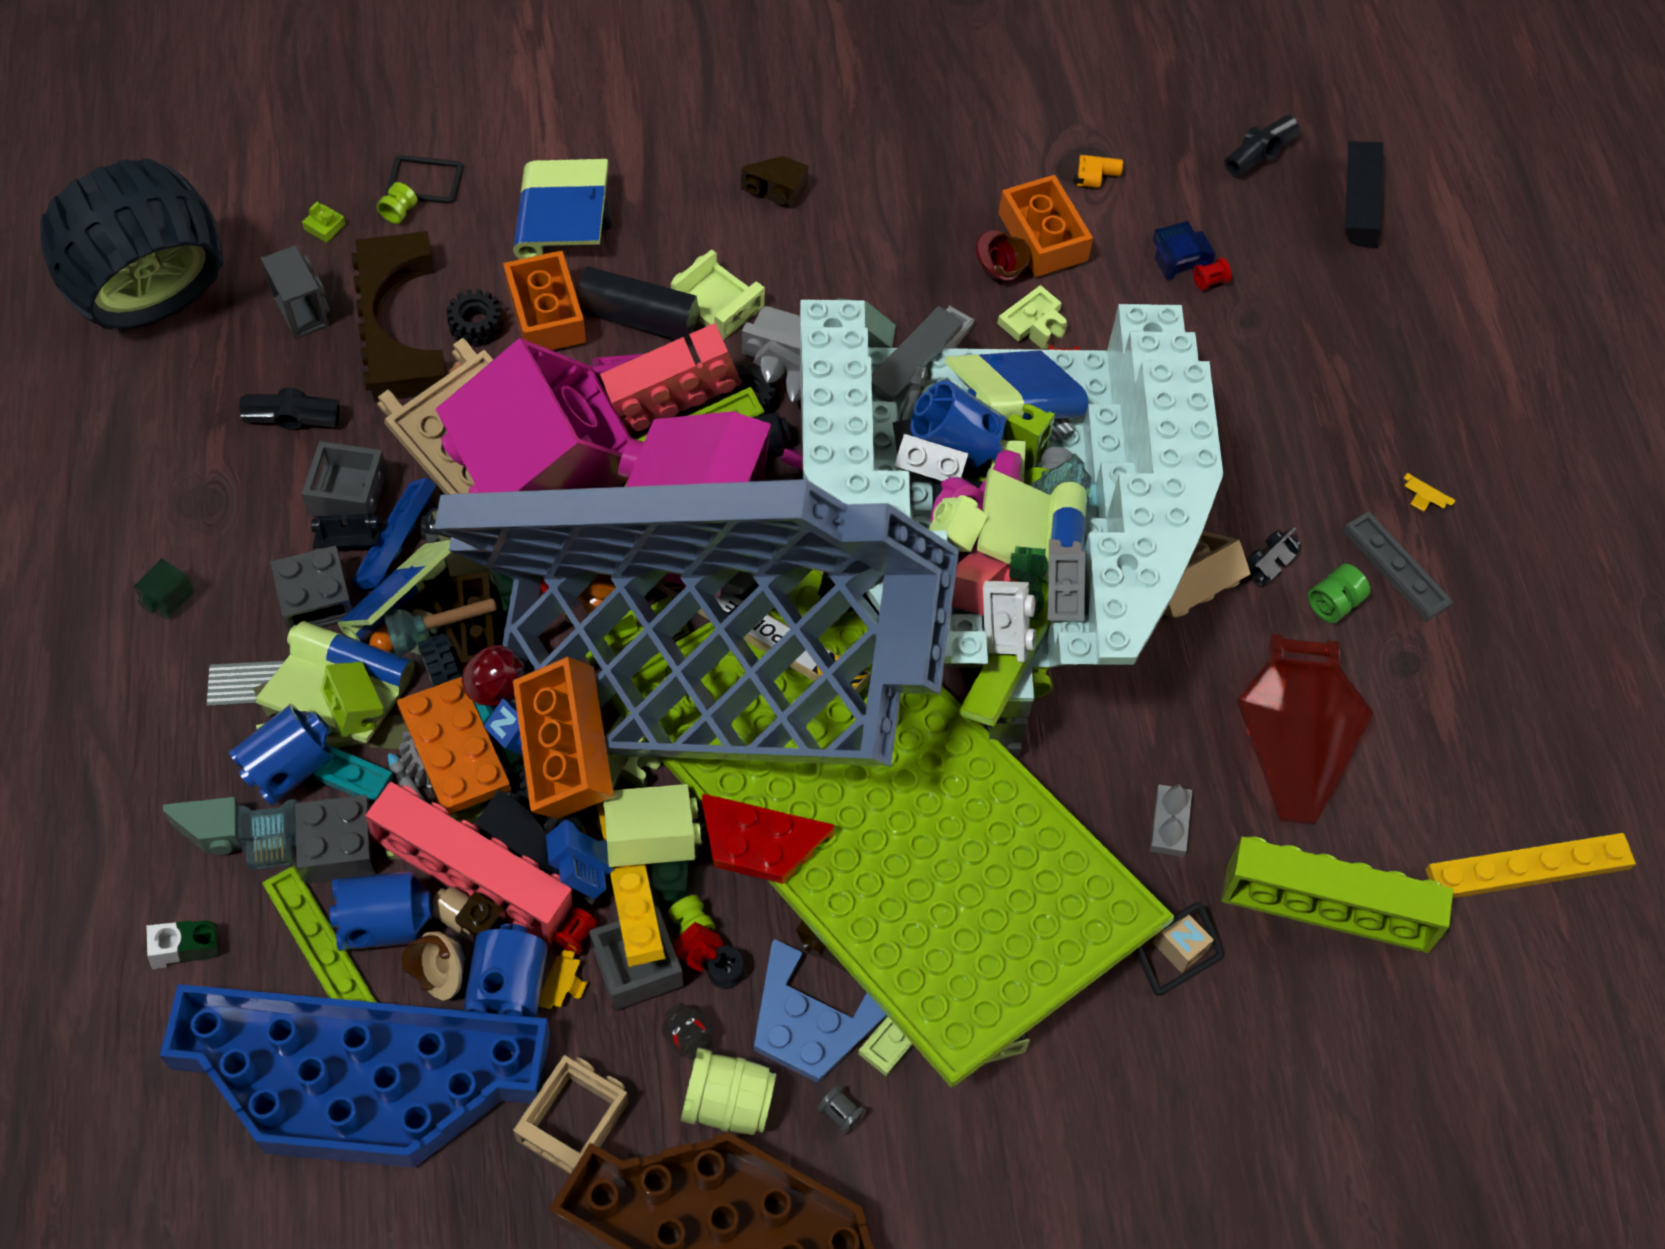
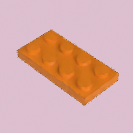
[396,676,511,814]

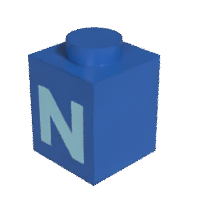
[484,699,523,755]

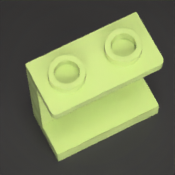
[671,250,765,341]

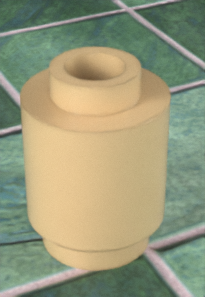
[432,886,473,936]

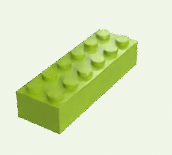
[1221,837,1453,953]

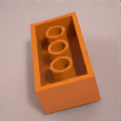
[513,657,614,819]

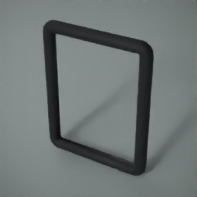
[386,155,463,203]
[1135,902,1223,996]

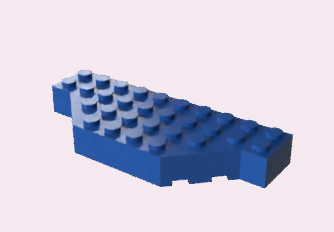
[160,984,550,1168]

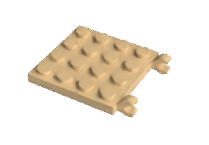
[377,338,493,494]

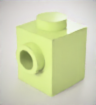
[929,495,988,552]

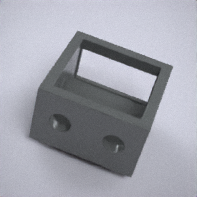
[261,245,330,340]
[302,441,388,520]
[270,545,353,632]
[295,795,376,884]
[589,907,683,1011]

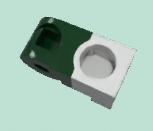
[146,921,219,970]

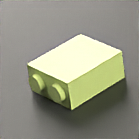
[604,784,701,867]

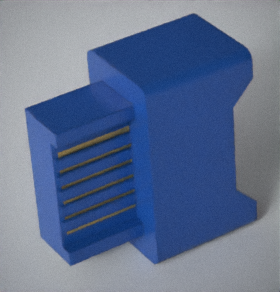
[546,820,613,899]

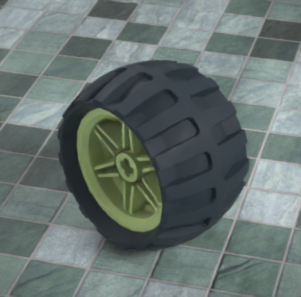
[40,158,223,330]

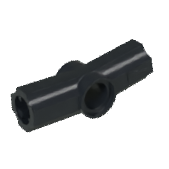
[1224,115,1300,178]
[239,388,340,429]

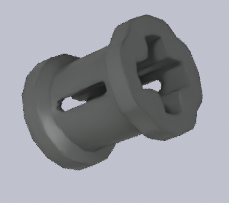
[817,1085,866,1136]

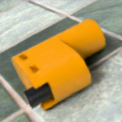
[1073,155,1123,188]

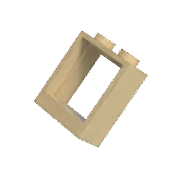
[513,1055,629,1174]

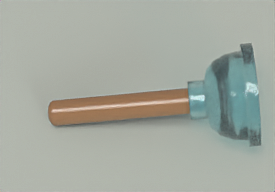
[384,598,497,659]

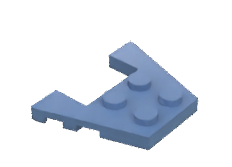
[754,939,887,1083]

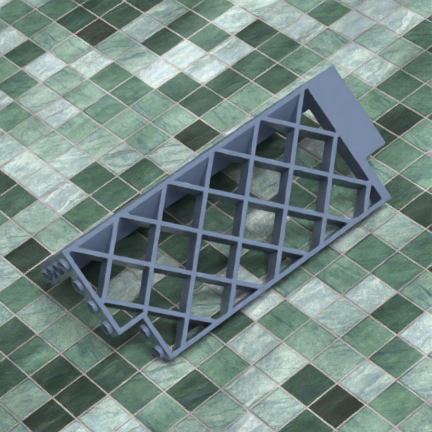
[434,479,959,766]

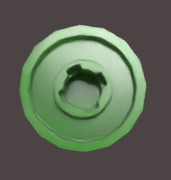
[1308,564,1370,623]

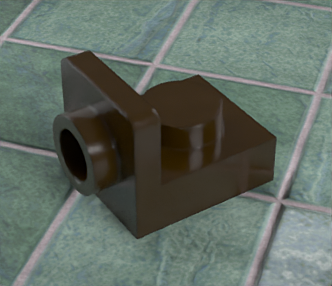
[455,892,509,940]

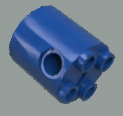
[911,380,1006,470]
[229,704,334,806]
[329,871,433,951]
[464,924,548,1018]

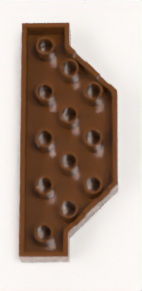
[549,1132,874,1249]

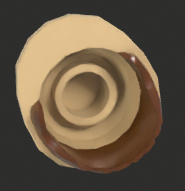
[401,932,466,1000]

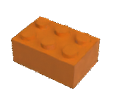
[998,175,1093,277]
[503,251,586,350]

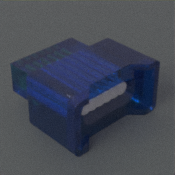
[1153,221,1216,281]

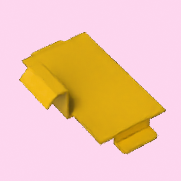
[1404,473,1456,513]
[539,950,588,1009]

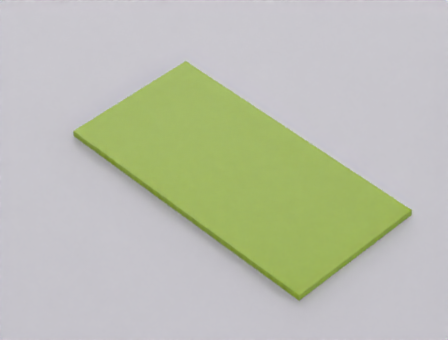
[609,569,1174,1088]

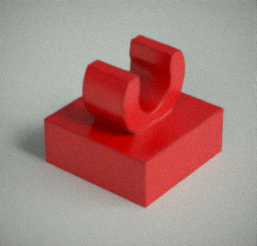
[672,922,723,972]

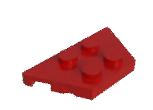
[702,793,834,884]

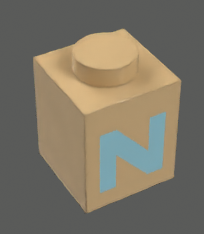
[1153,915,1214,974]

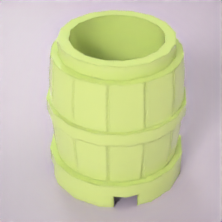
[680,1048,776,1135]

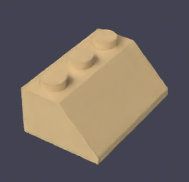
[1163,531,1250,618]

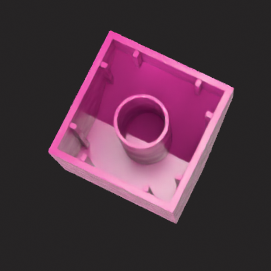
[436,338,631,493]
[618,411,771,598]

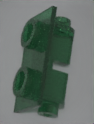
[1009,546,1048,620]

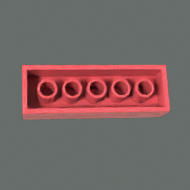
[365,781,573,948]

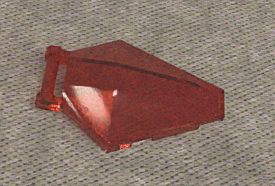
[1237,634,1374,825]

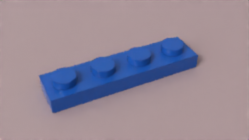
[350,477,436,591]

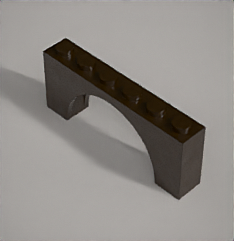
[351,231,447,402]

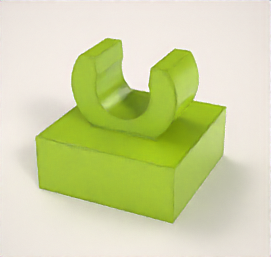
[302,202,346,243]

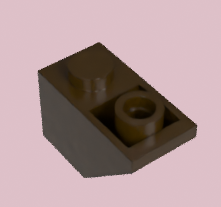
[741,156,809,209]

